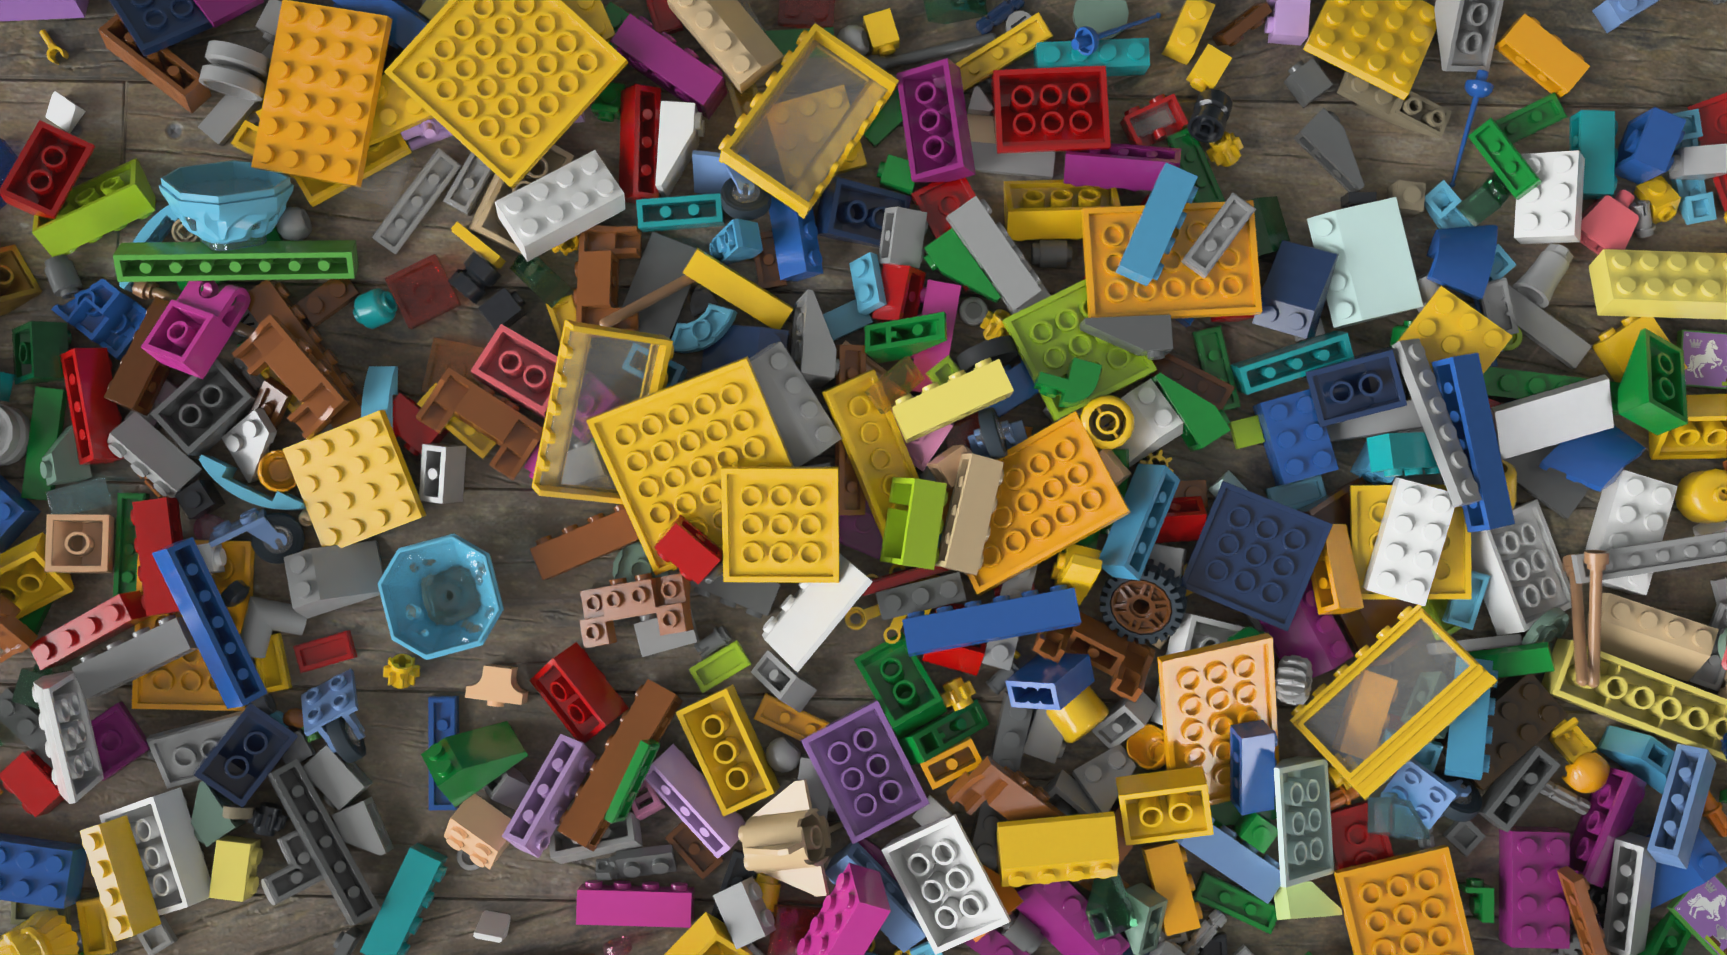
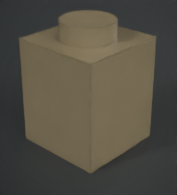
[1387,180,1426,218]

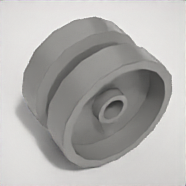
[199,40,271,102]
[0,404,31,465]

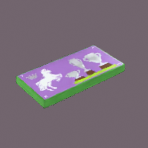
[1677,330,1727,390]
[1667,875,1727,955]

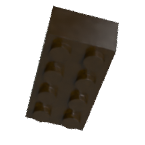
[1436,674,1568,790]

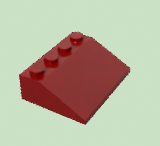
[991,66,1111,154]

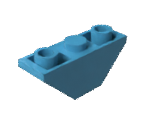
[709,219,763,265]
[1597,725,1675,795]

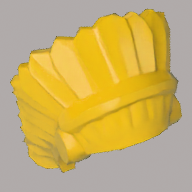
[0,909,80,955]

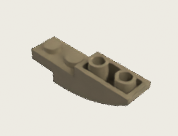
[1337,71,1452,138]

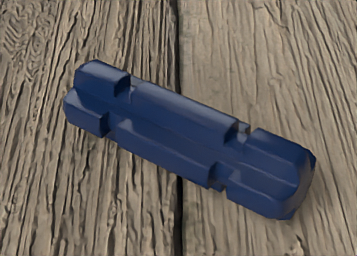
[976,0,1025,35]

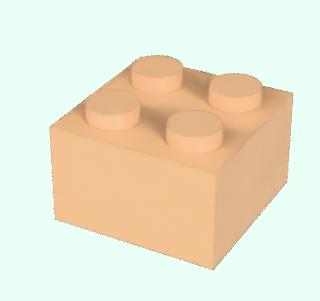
[444,794,511,869]

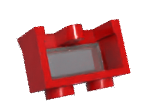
[1120,94,1188,146]

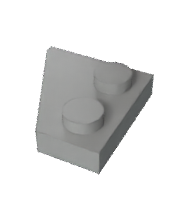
[221,408,277,483]
[1072,744,1136,813]

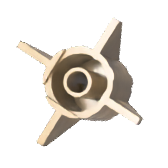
[738,779,843,897]

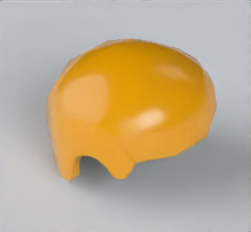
[257,450,297,492]
[1126,724,1166,770]
[1562,752,1610,793]

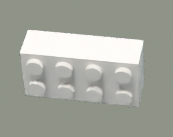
[495,150,625,262]
[1585,470,1678,595]
[1362,477,1454,606]

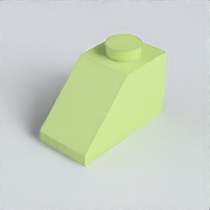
[1274,881,1342,920]

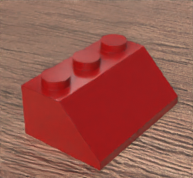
[0,120,95,219]
[529,642,629,744]

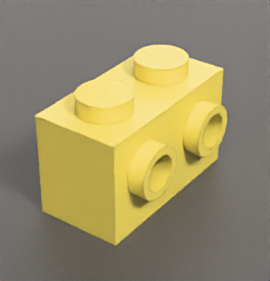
[209,835,263,902]

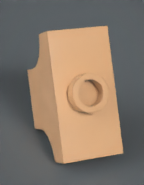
[465,664,529,707]

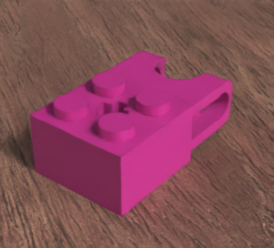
[141,281,251,379]

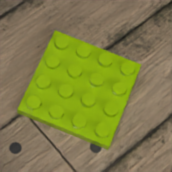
[1002,279,1157,422]

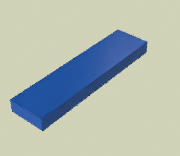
[428,696,459,810]

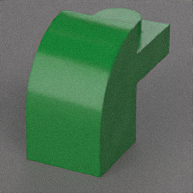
[1033,357,1102,408]

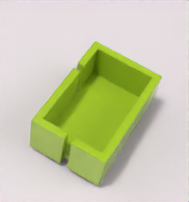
[880,477,948,570]

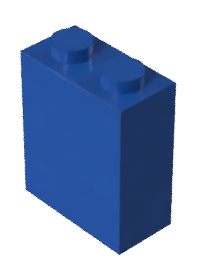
[1005,653,1095,710]

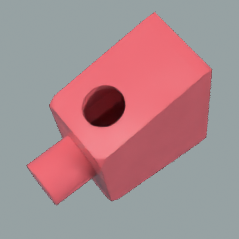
[1580,190,1639,255]

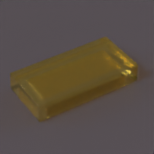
[865,356,925,414]

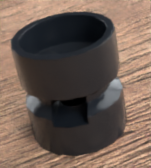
[1188,89,1232,143]
[448,251,502,304]

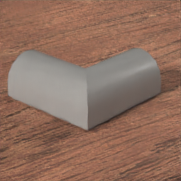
[240,596,307,658]
[261,830,324,905]

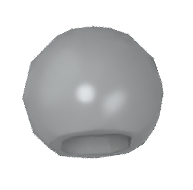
[836,25,870,56]
[276,206,312,241]
[766,737,801,773]

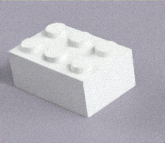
[1514,150,1585,244]

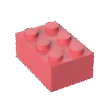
[471,324,557,419]

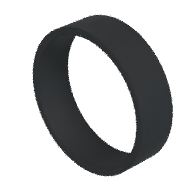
[956,335,1019,373]

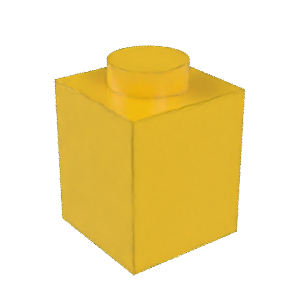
[863,8,900,56]
[1186,44,1232,92]

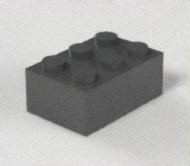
[150,357,258,457]

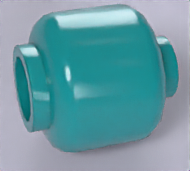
[353,288,398,329]

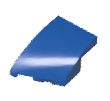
[1426,225,1498,300]
[51,279,147,361]
[1539,425,1646,492]

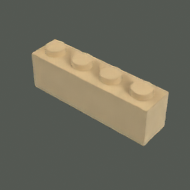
[935,453,1004,575]

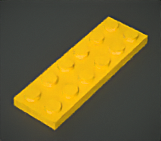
[822,369,919,538]

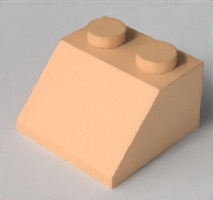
[45,514,115,573]

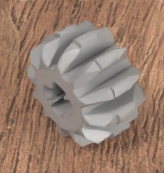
[1275,655,1313,705]

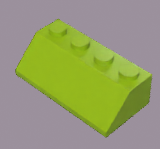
[32,158,156,257]

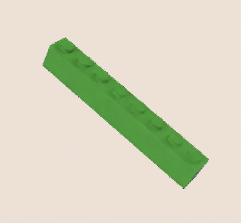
[113,240,359,282]

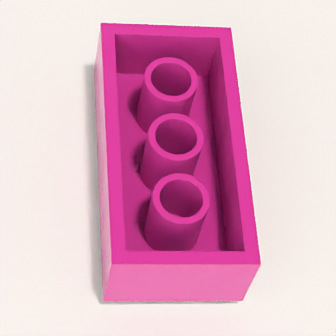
[797,863,891,955]

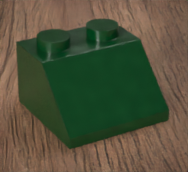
[1247,196,1291,259]
[12,321,72,385]

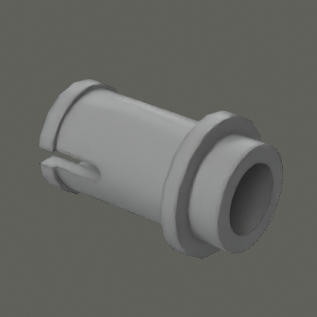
[1630,200,1656,238]

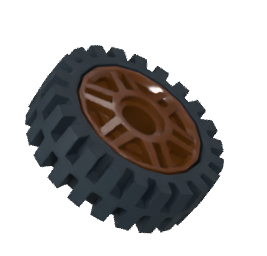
[1100,559,1188,644]

